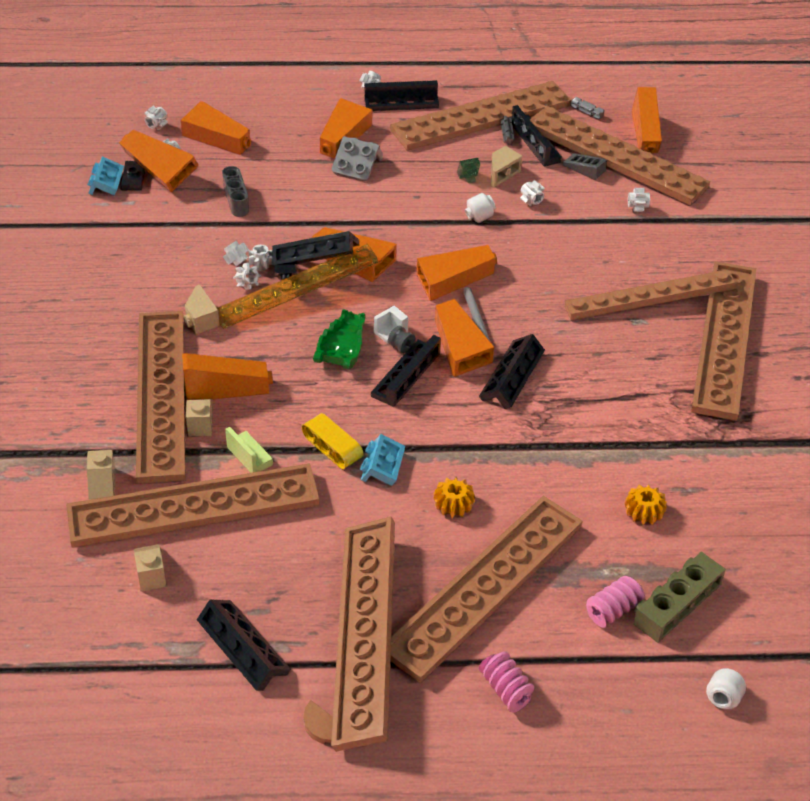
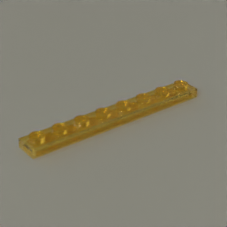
[217,244,378,329]

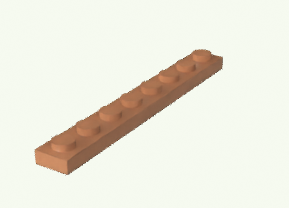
[565,270,736,320]

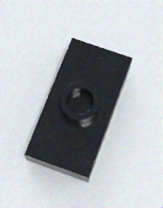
[121,161,145,190]
[274,265,297,279]

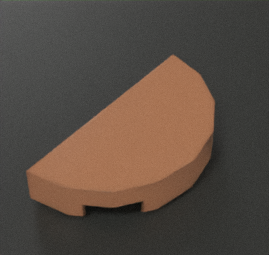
[303,700,333,744]

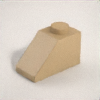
[491,146,522,187]
[183,285,220,335]
[186,399,213,437]
[87,450,116,500]
[134,544,167,591]

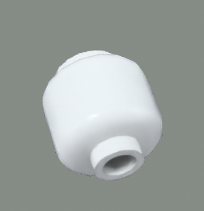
[465,193,496,223]
[706,668,746,709]

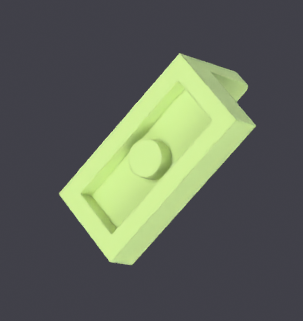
[225,427,273,473]

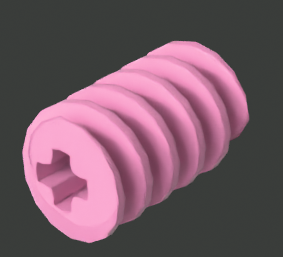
[586,576,645,628]
[478,651,535,712]

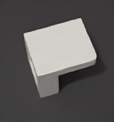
[374,306,408,344]

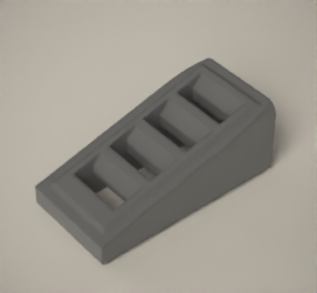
[563,153,607,180]

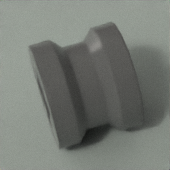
[388,326,416,353]

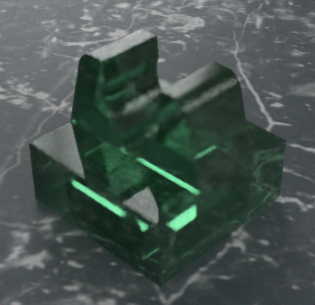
[457,158,480,183]

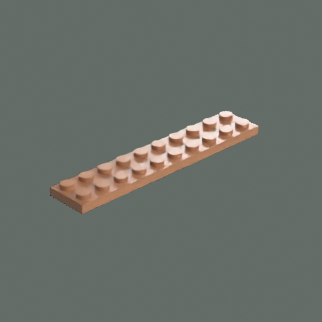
[390,81,571,151]
[530,106,710,205]
[691,261,757,421]
[136,311,186,484]
[66,463,320,548]
[390,495,583,684]
[331,516,395,752]

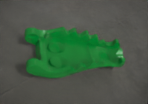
[313,309,366,370]

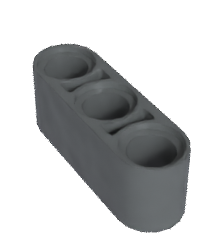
[222,166,249,217]

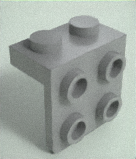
[332,136,383,181]

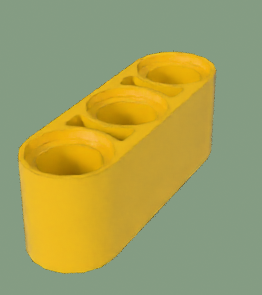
[301,413,364,469]

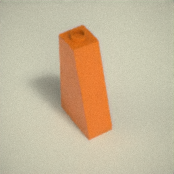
[631,87,662,153]
[320,98,372,159]
[181,101,251,155]
[119,129,199,193]
[312,227,397,282]
[417,245,497,301]
[435,299,494,377]
[182,353,273,400]

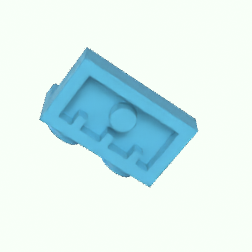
[87,156,124,195]
[360,434,405,486]

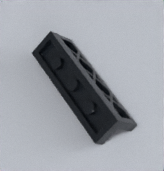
[364,80,439,111]
[511,105,562,167]
[272,231,360,266]
[371,334,441,407]
[479,334,545,409]
[197,599,291,691]

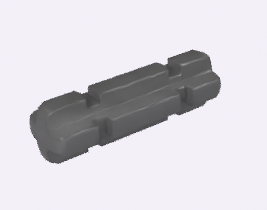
[571,97,605,119]
[501,116,515,145]

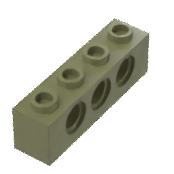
[634,552,726,643]

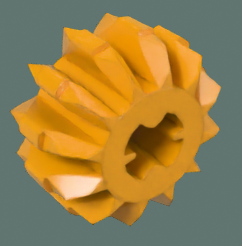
[433,477,475,518]
[624,484,667,525]

